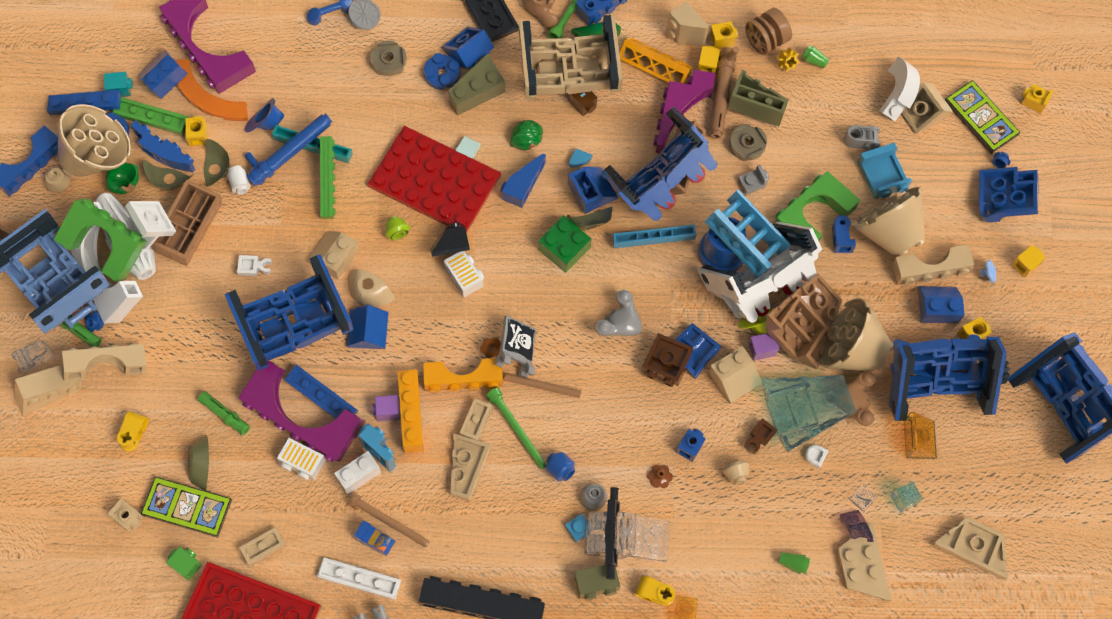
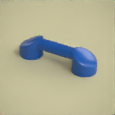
[307,0,353,25]

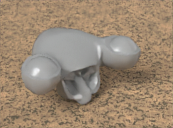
[595,289,642,336]

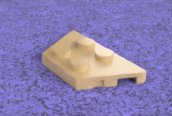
[933,517,1009,580]
[837,524,891,602]

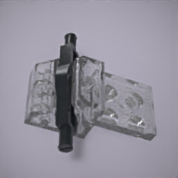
[584,487,669,580]

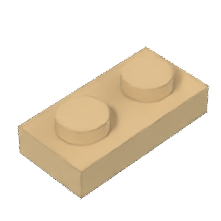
[459,398,493,441]
[239,527,286,566]

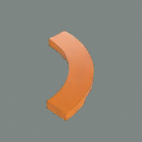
[176,59,248,121]

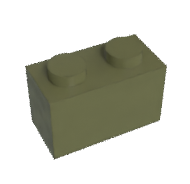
[574,565,620,601]

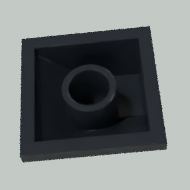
[430,222,470,257]

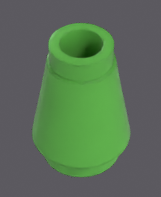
[801,45,829,68]
[779,552,810,574]

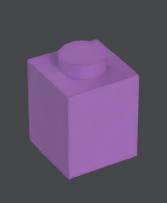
[748,333,780,361]
[372,395,401,422]

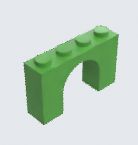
[775,171,860,242]
[54,198,147,282]

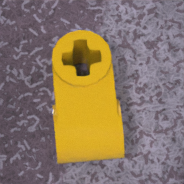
[117,411,149,452]
[634,575,675,606]

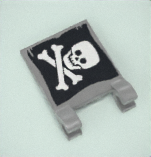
[495,315,536,378]

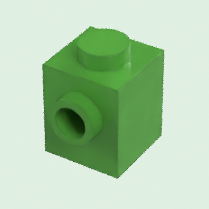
[166,547,202,581]

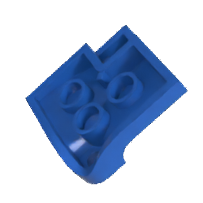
[979,167,1039,222]

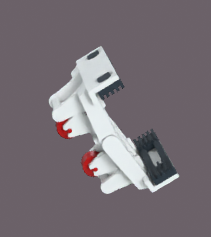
[697,221,822,322]

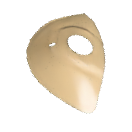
[348,269,395,307]

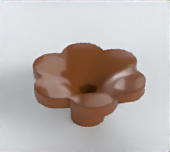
[480,337,501,358]
[648,465,673,488]

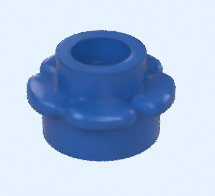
[992,152,1011,168]

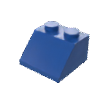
[441,26,494,68]
[139,50,188,99]
[918,286,965,324]

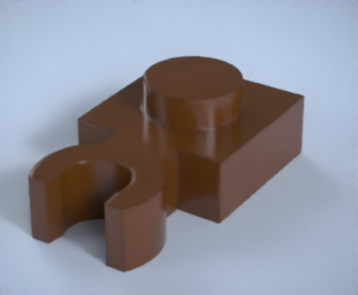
[744,418,778,454]

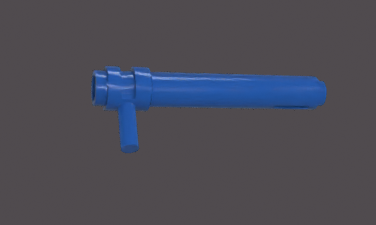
[245,113,333,187]

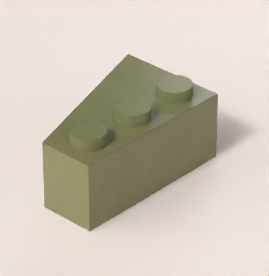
[448,54,505,116]
[728,69,789,127]

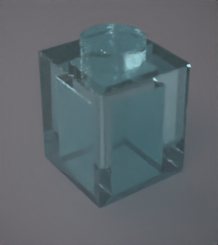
[890,482,923,513]

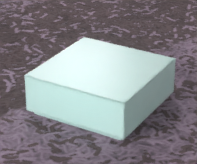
[456,136,481,159]

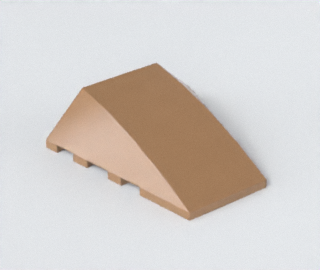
[766,274,842,369]

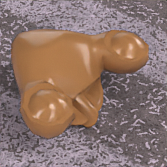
[522,0,558,28]
[832,371,876,426]

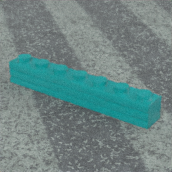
[272,125,353,163]

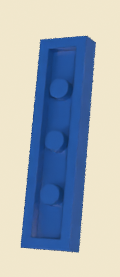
[47,89,121,115]
[285,365,359,419]

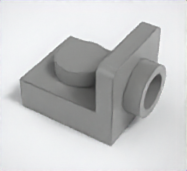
[738,165,769,195]

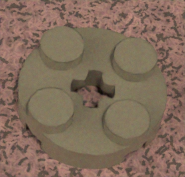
[370,41,407,76]
[729,124,767,161]

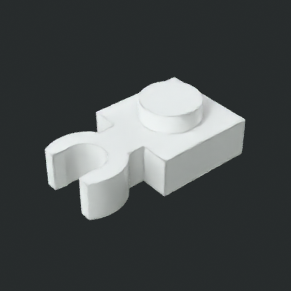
[237,255,272,276]

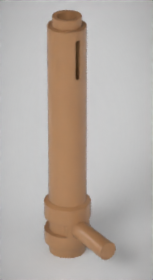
[709,46,740,139]

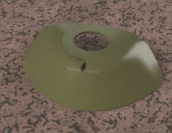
[204,139,229,187]
[143,160,194,191]
[567,206,613,231]
[188,435,209,490]

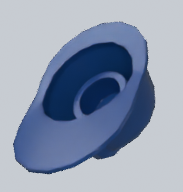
[244,98,284,132]

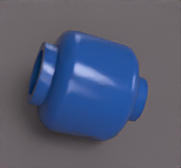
[546,452,575,481]

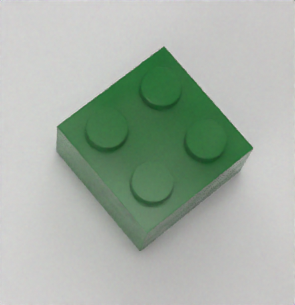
[538,215,592,273]

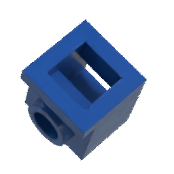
[676,429,706,462]

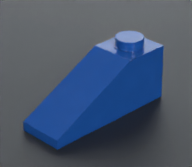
[500,154,546,208]

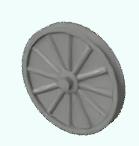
[348,0,380,30]

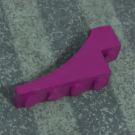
[653,69,716,154]

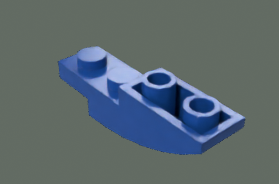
[131,121,195,172]

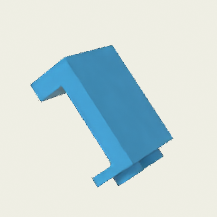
[857,143,912,199]

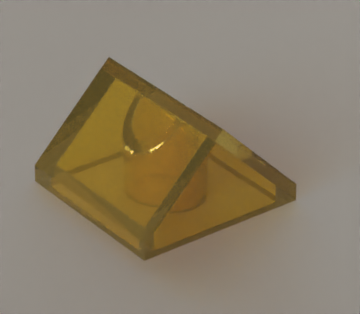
[904,412,937,459]

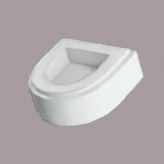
[805,445,829,469]

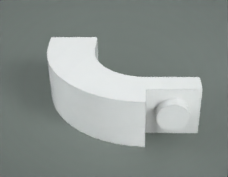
[879,56,920,121]

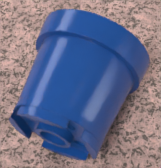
[698,217,746,272]

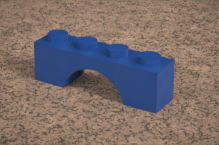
[0,125,58,197]

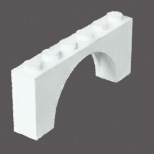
[70,202,143,324]

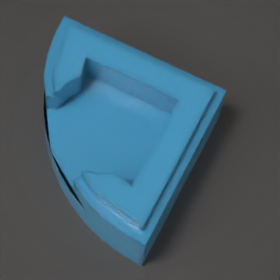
[568,148,593,168]

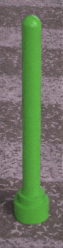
[547,0,579,39]
[486,387,546,469]

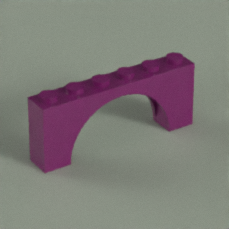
[159,0,256,94]
[238,360,365,463]

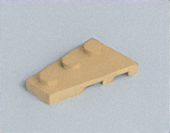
[450,434,491,501]

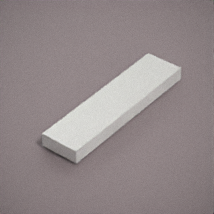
[317,557,401,600]

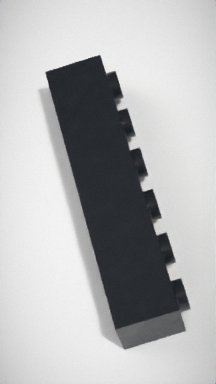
[419,576,545,619]

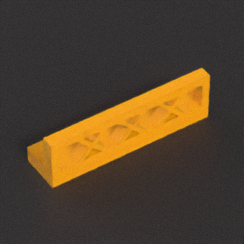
[619,37,694,83]

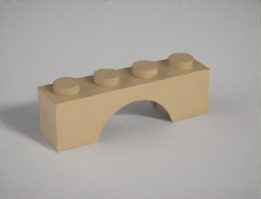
[891,245,974,285]
[62,343,146,381]

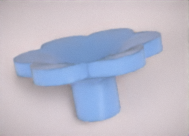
[980,260,997,283]

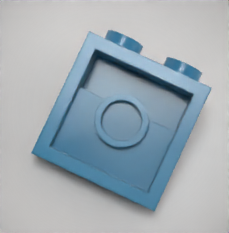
[358,424,396,472]

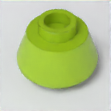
[385,216,410,240]

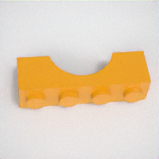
[423,358,503,393]
[398,369,424,453]

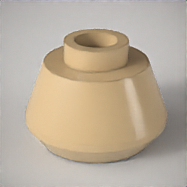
[44,168,70,192]
[723,460,749,485]

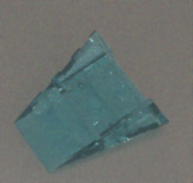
[762,375,856,452]

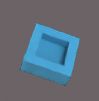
[565,514,593,543]

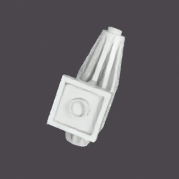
[96,193,176,280]

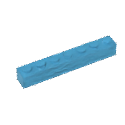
[612,224,696,249]

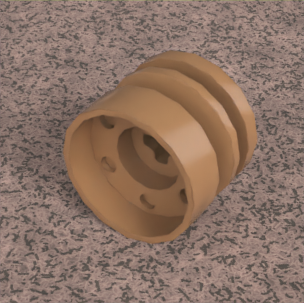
[745,7,792,55]

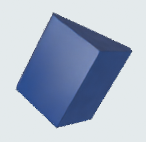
[347,304,389,349]

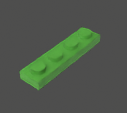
[112,97,189,135]

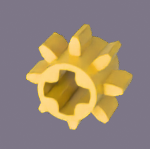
[776,47,800,72]

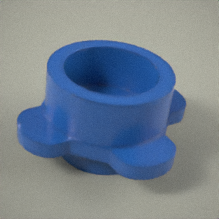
[85,312,104,333]

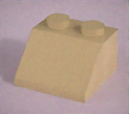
[666,1,709,47]
[902,82,953,134]
[307,231,359,280]
[708,346,762,404]

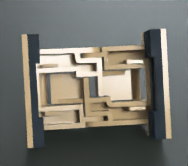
[519,15,623,99]

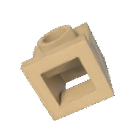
[107,498,144,533]

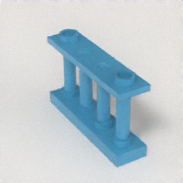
[704,189,791,277]

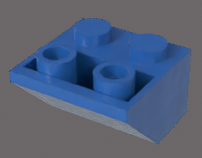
[568,167,618,214]

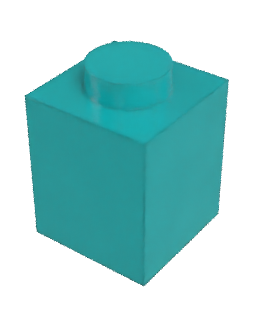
[104,71,133,97]

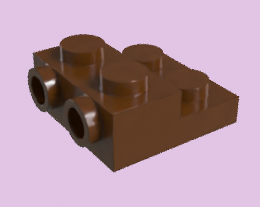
[642,333,694,387]

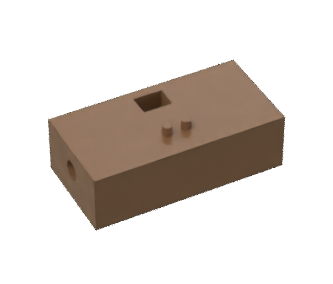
[151,180,222,266]

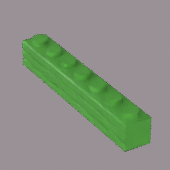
[320,136,336,219]

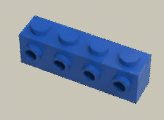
[575,0,628,25]

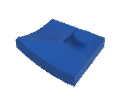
[675,323,721,379]

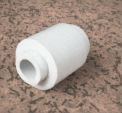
[227,166,251,195]

